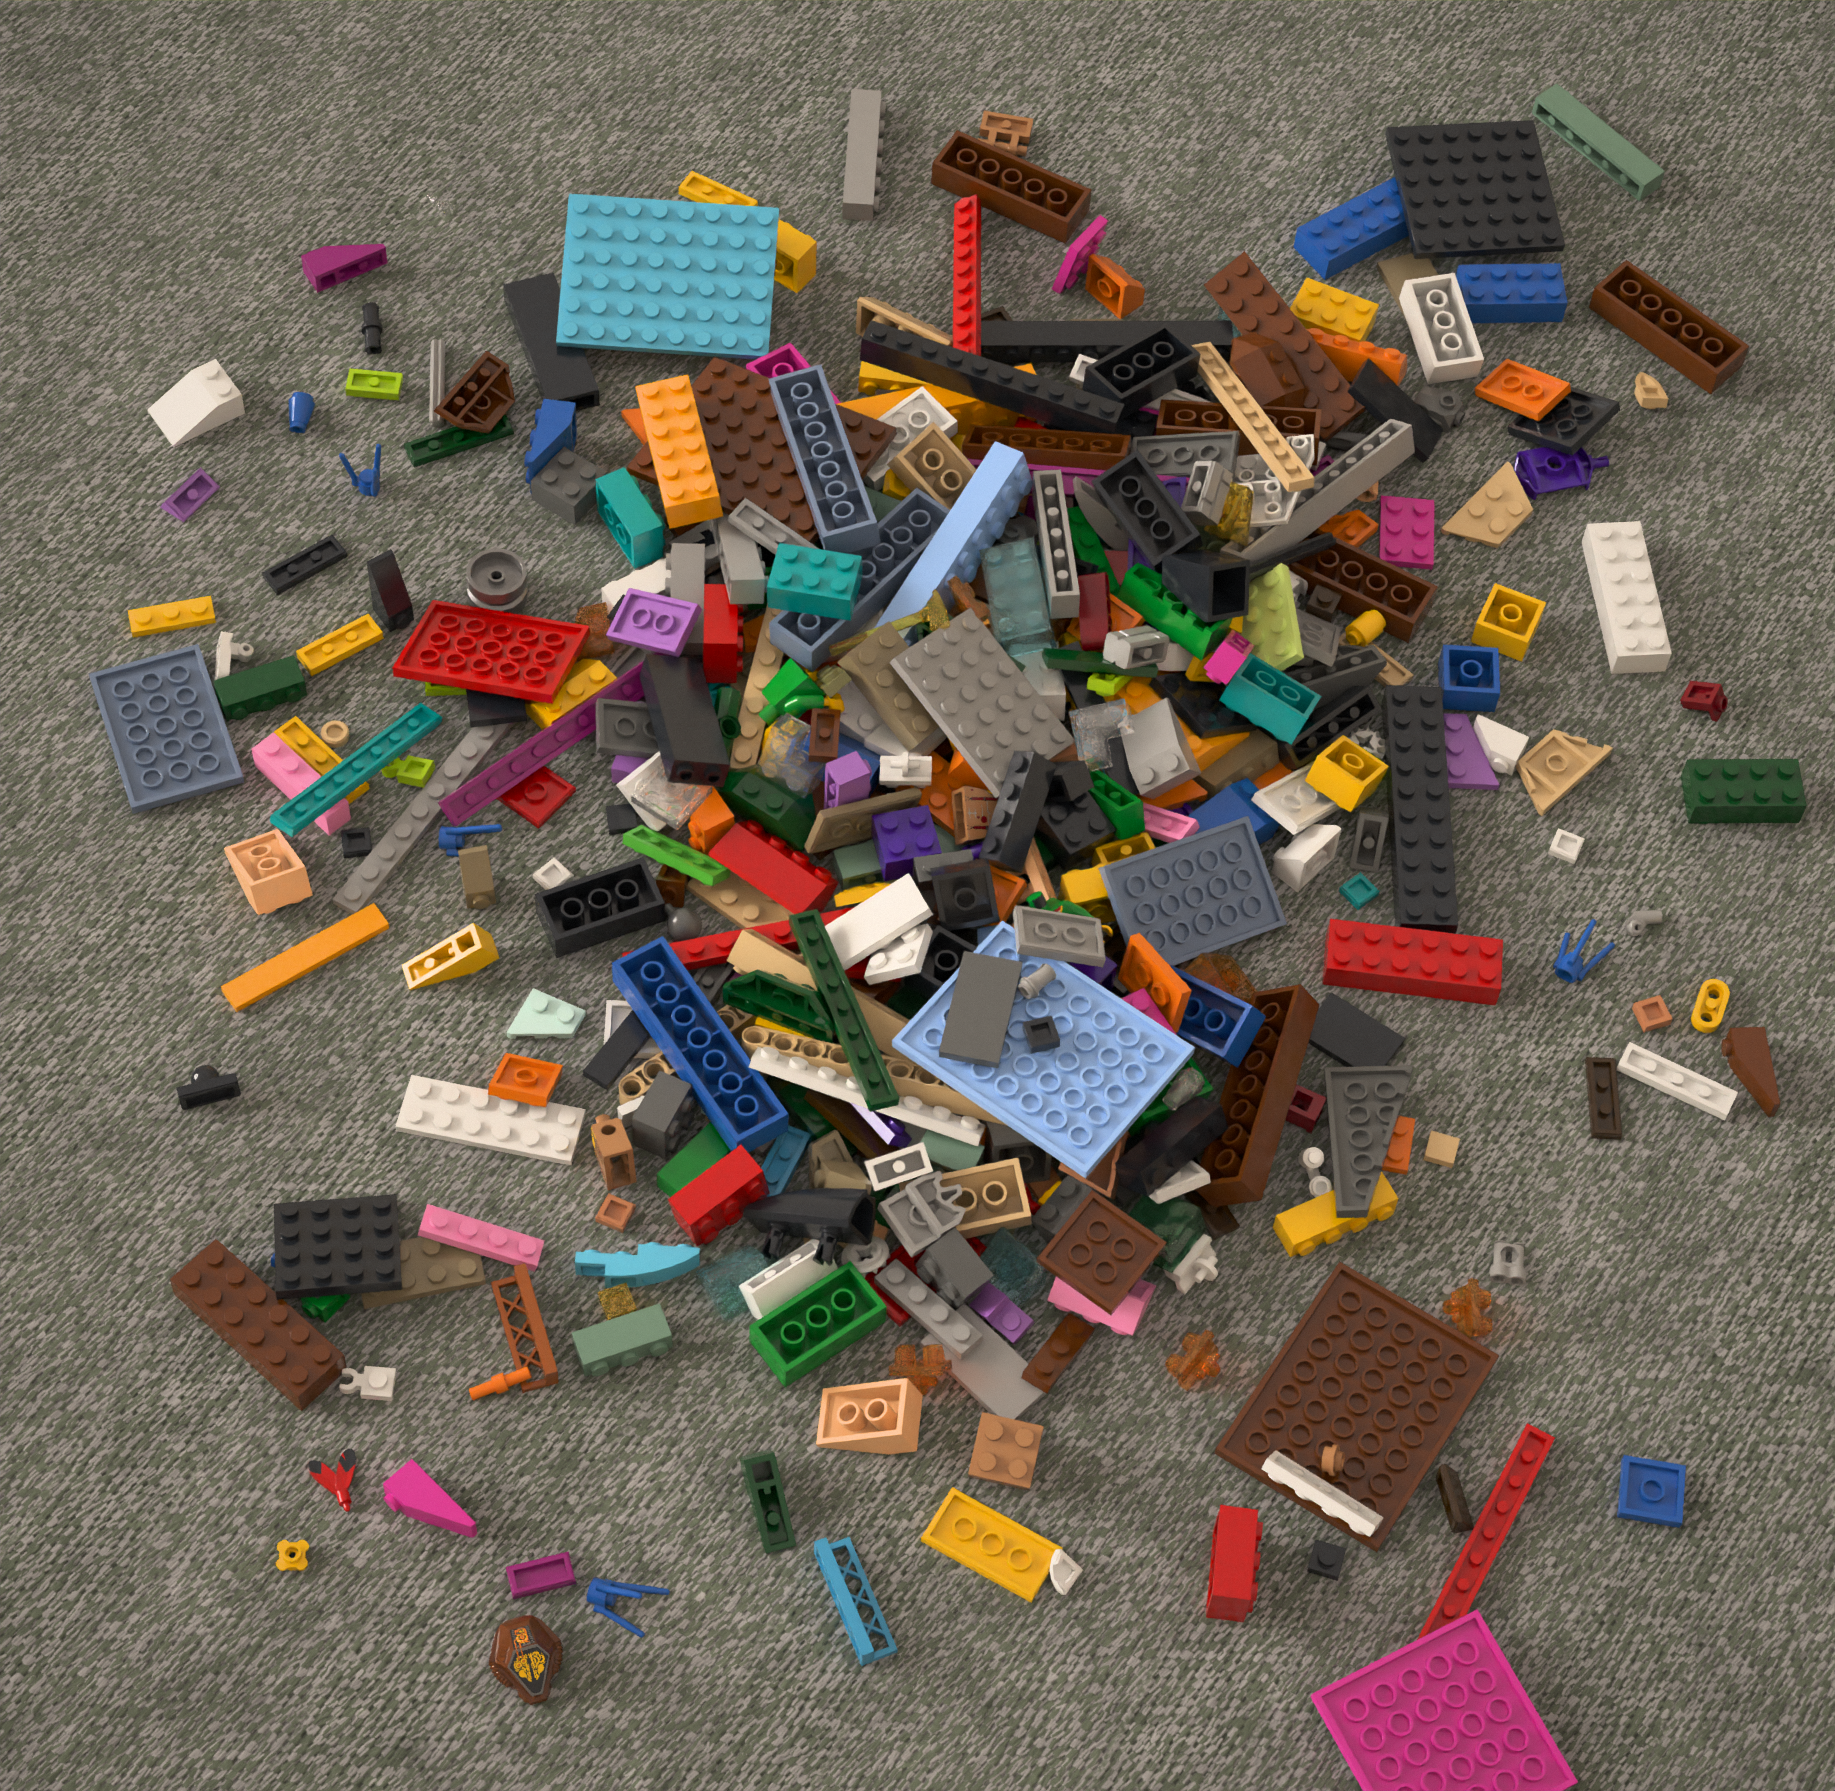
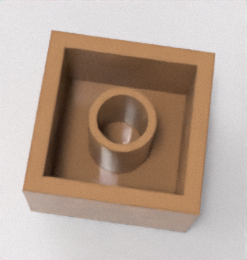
[968,1412,1044,1491]

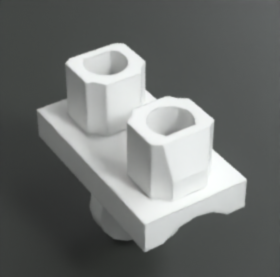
[879,752,932,788]
[1163,1234,1218,1294]

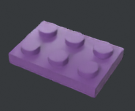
[606,588,702,657]

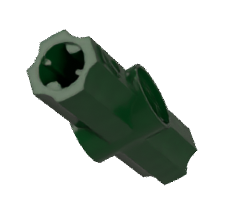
[714,687,742,762]

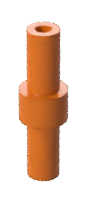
[469,1366,532,1400]

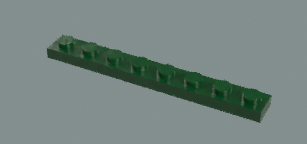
[789,909,900,1112]

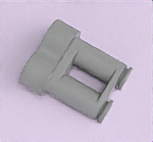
[1490,1240,1526,1286]

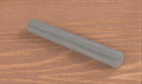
[429,339,445,427]

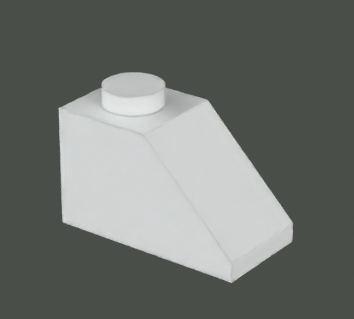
[1473,714,1529,776]

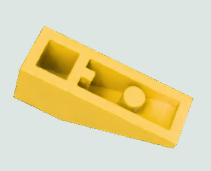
[402,923,499,990]

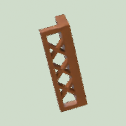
[491,1263,559,1393]

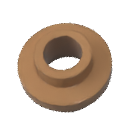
[1321,1444,1345,1476]

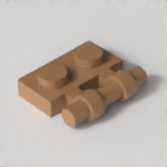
[978,111,1034,157]

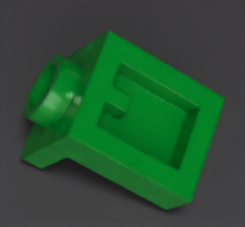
[301,1294,351,1323]

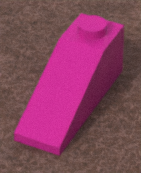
[1204,629,1255,685]
[383,1459,477,1538]

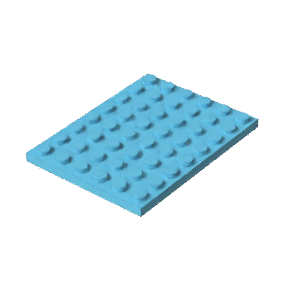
[556,194,779,360]

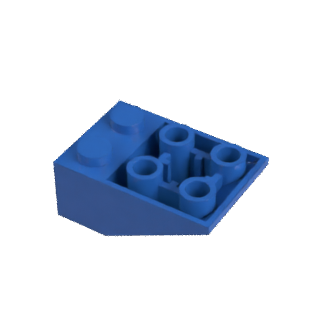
[524,399,577,494]

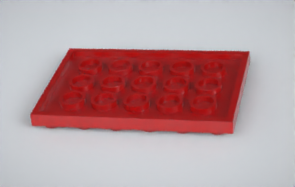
[392,600,590,704]

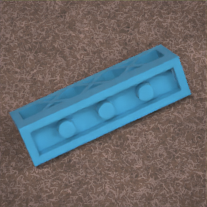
[814,1537,898,1666]

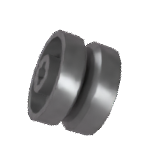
[466,549,528,614]

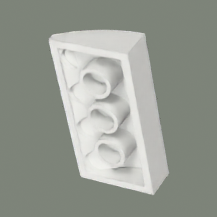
[863,386,958,491]

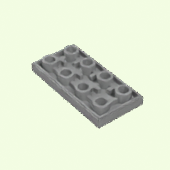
[920,1303,1046,1420]

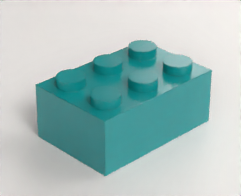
[595,467,666,569]
[767,543,863,621]
[1219,653,1322,745]

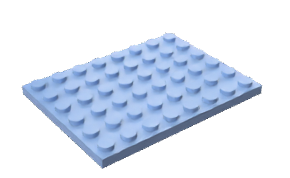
[892,921,1195,1179]

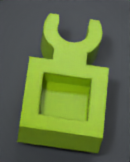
[381,755,436,788]

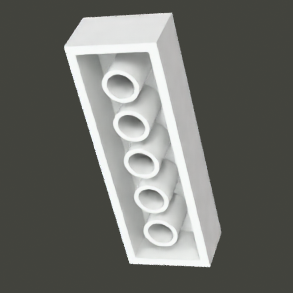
[1582,521,1672,674]

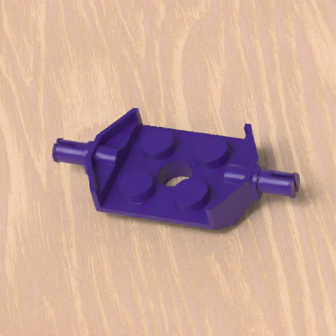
[1514,447,1609,500]

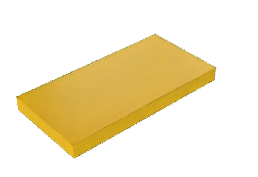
[921,1487,1063,1603]

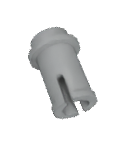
[1018,963,1056,999]

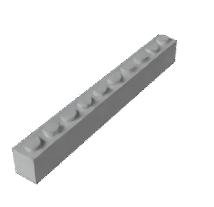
[1220,419,1415,581]

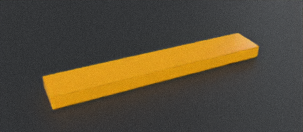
[221,903,389,1012]

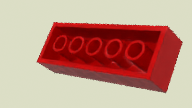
[1322,919,1503,1006]

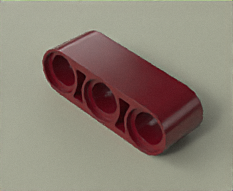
[1078,572,1112,652]

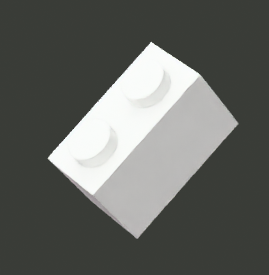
[864,1142,933,1191]

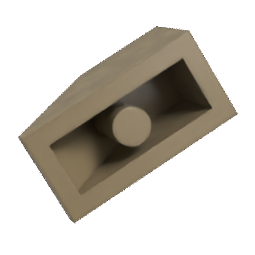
[458,845,496,909]
[814,1160,872,1195]

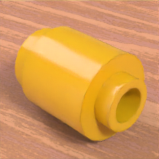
[1345,610,1386,647]

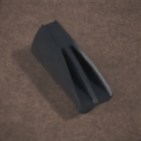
[744,1188,876,1266]

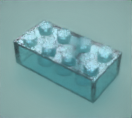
[979,537,1057,657]

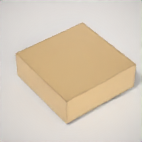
[1423,1131,1460,1168]

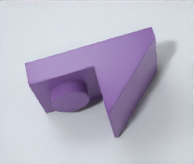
[969,1283,1035,1345]

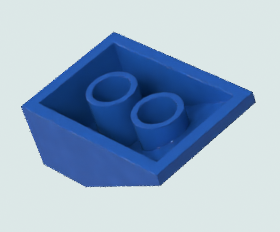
[1187,778,1280,844]

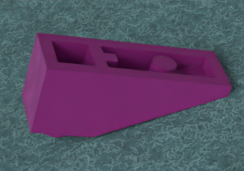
[301,244,388,293]

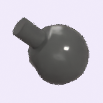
[665,903,702,941]

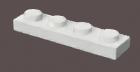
[1617,1042,1738,1120]
[1261,1450,1384,1537]

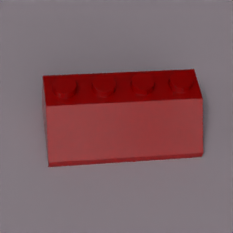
[708,820,839,914]

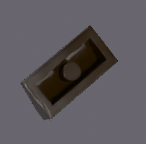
[1435,1464,1474,1534]

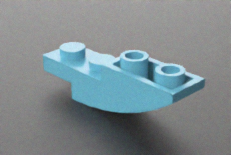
[575,1242,700,1288]

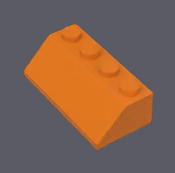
[1306,328,1407,387]

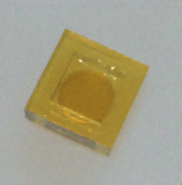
[597,1282,637,1321]

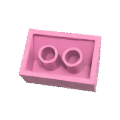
[1047,1276,1156,1336]

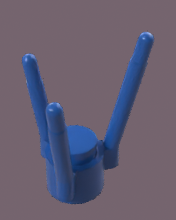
[339,444,381,497]
[439,824,502,857]
[1553,919,1615,983]
[587,1577,670,1638]

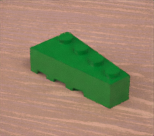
[1117,563,1232,661]

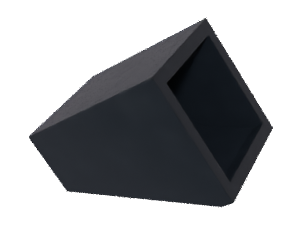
[1162,549,1250,622]

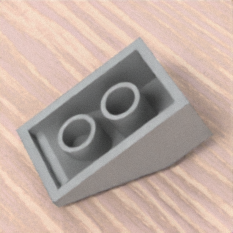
[1118,697,1201,799]

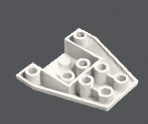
[1223,434,1314,529]

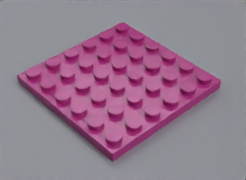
[1310,1609,1578,1791]

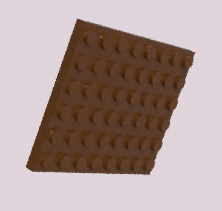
[627,357,897,545]
[1214,1261,1499,1552]

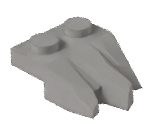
[878,1171,966,1258]

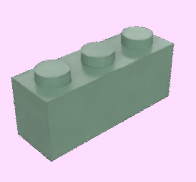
[571,1303,673,1377]

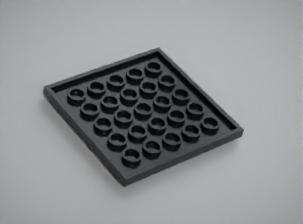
[1385,120,1565,259]

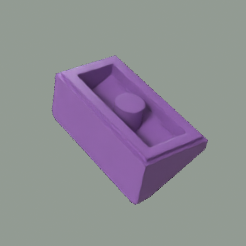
[160,467,220,522]

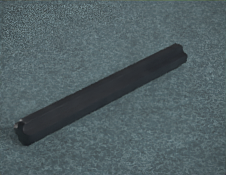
[1249,532,1336,580]

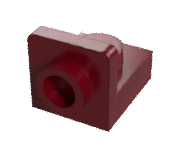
[1680,680,1728,722]

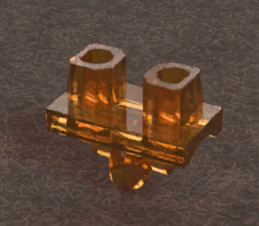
[1443,1278,1492,1338]
[1165,1329,1221,1391]
[889,1344,952,1395]

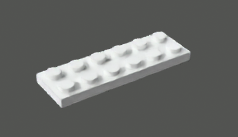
[395,1075,586,1165]

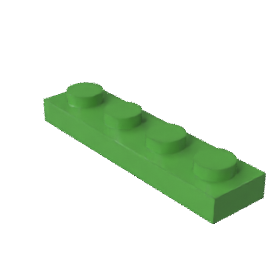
[622,825,731,886]

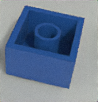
[1438,645,1500,712]

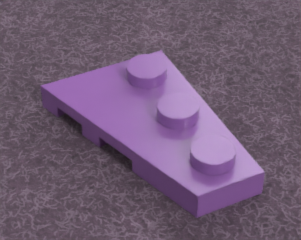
[1443,713,1499,790]

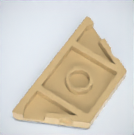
[1440,461,1533,548]
[1516,729,1612,816]

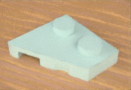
[507,988,586,1039]

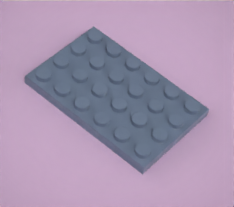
[89,644,244,814]
[1098,816,1287,966]

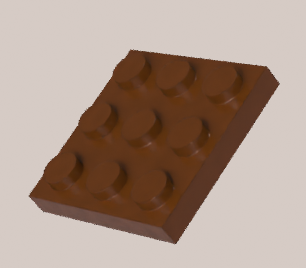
[1037,1190,1167,1315]

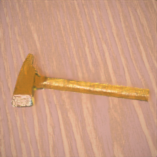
[829,589,950,656]

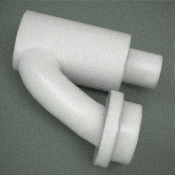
[1298,1147,1332,1197]

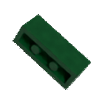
[213,655,307,721]

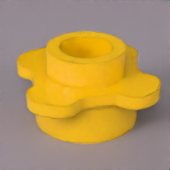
[276,1540,309,1571]

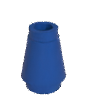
[288,392,315,433]

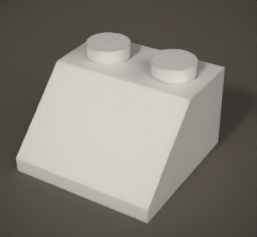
[1272,824,1341,892]

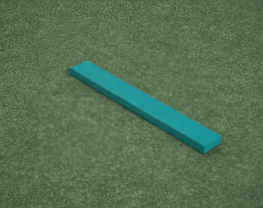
[270,703,442,837]

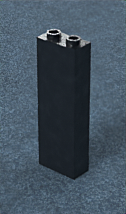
[503,273,600,411]
[640,654,730,787]

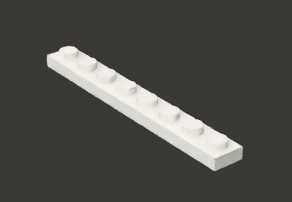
[749,1047,986,1146]

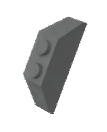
[1281,645,1387,709]

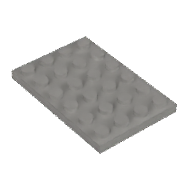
[890,607,1075,798]

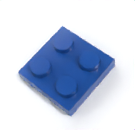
[1617,1455,1686,1528]

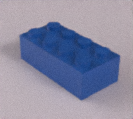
[1456,263,1567,323]
[1169,964,1266,1068]

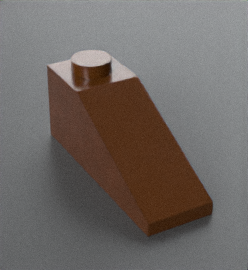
[1721,1027,1780,1117]

